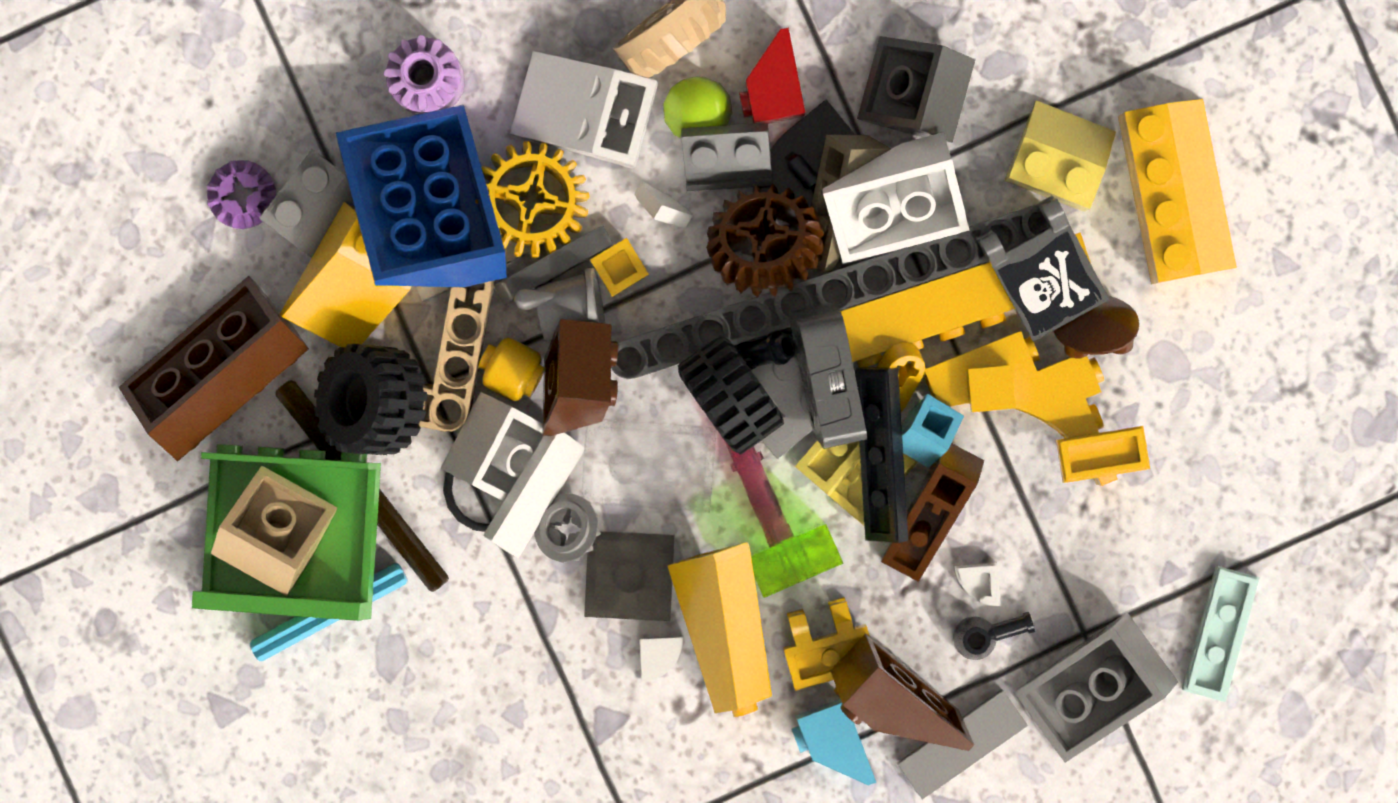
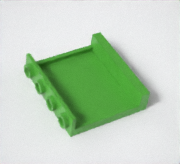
[192,444,381,621]

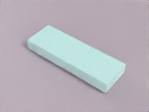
[1182,566,1260,702]

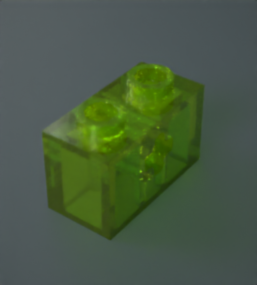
[751,522,844,598]

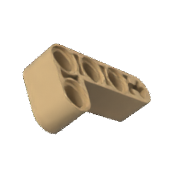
[419,280,495,432]

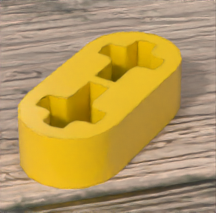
[877,342,926,413]

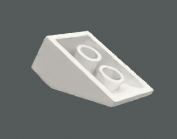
[822,132,970,264]

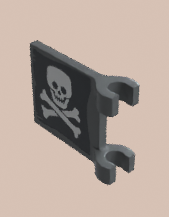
[976,195,1110,342]

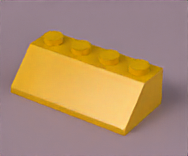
[1118,99,1237,285]

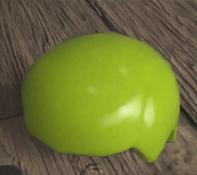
[663,76,733,138]

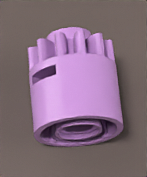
[384,35,465,115]

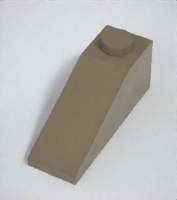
[811,135,891,273]

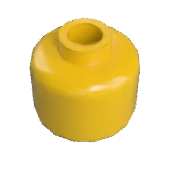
[478,338,546,401]

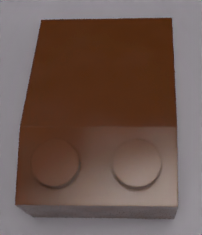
[830,634,974,751]

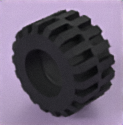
[677,335,784,455]
[314,344,427,455]

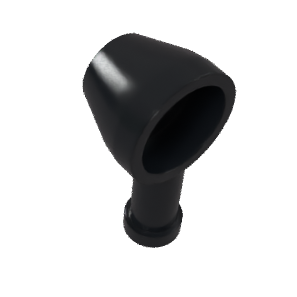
[953,612,1035,660]

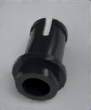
[738,331,795,370]

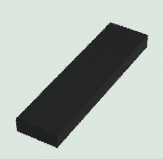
[855,367,908,543]

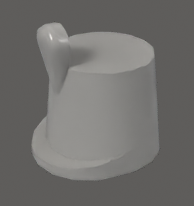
[514,268,605,341]

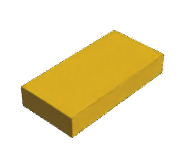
[1056,426,1150,483]

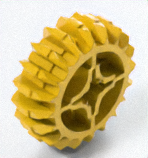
[475,141,590,259]

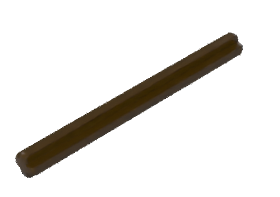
[275,380,449,592]

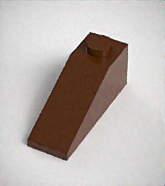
[881,443,985,582]

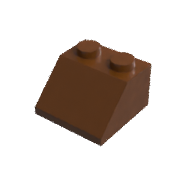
[542,319,618,436]

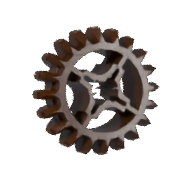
[706,183,824,298]

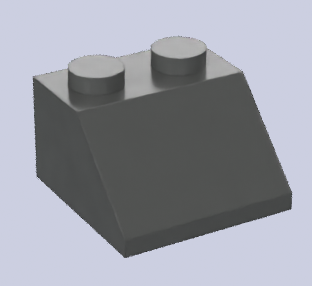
[857,36,976,143]

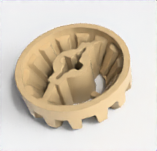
[613,0,726,78]

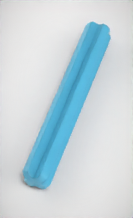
[250,563,408,661]

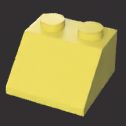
[1004,100,1116,212]

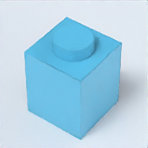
[902,394,964,468]

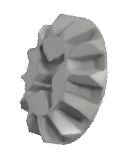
[534,494,601,563]

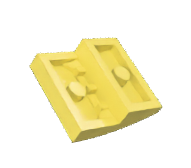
[795,441,918,526]

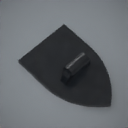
[759,99,855,208]

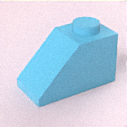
[792,699,877,786]

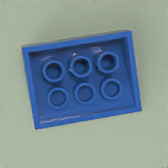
[336,105,507,287]

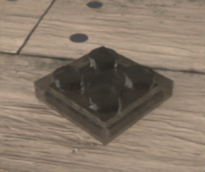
[584,531,675,621]

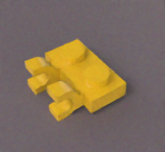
[783,597,870,691]

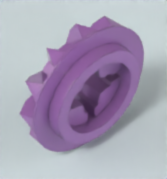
[207,160,276,229]

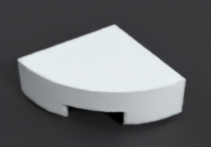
[634,183,693,228]
[953,562,1001,606]
[640,636,683,682]

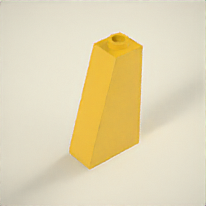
[667,542,772,717]

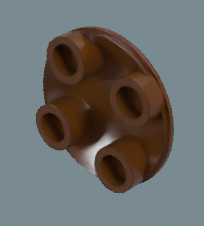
[1053,296,1139,359]

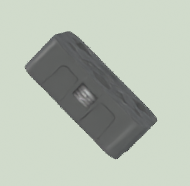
[789,303,867,449]

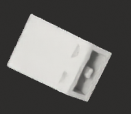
[510,51,658,169]

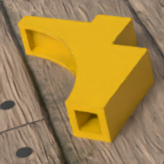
[923,331,1118,486]

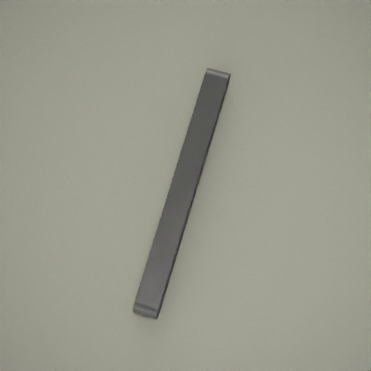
[611,205,1041,379]

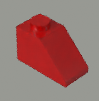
[739,27,805,124]

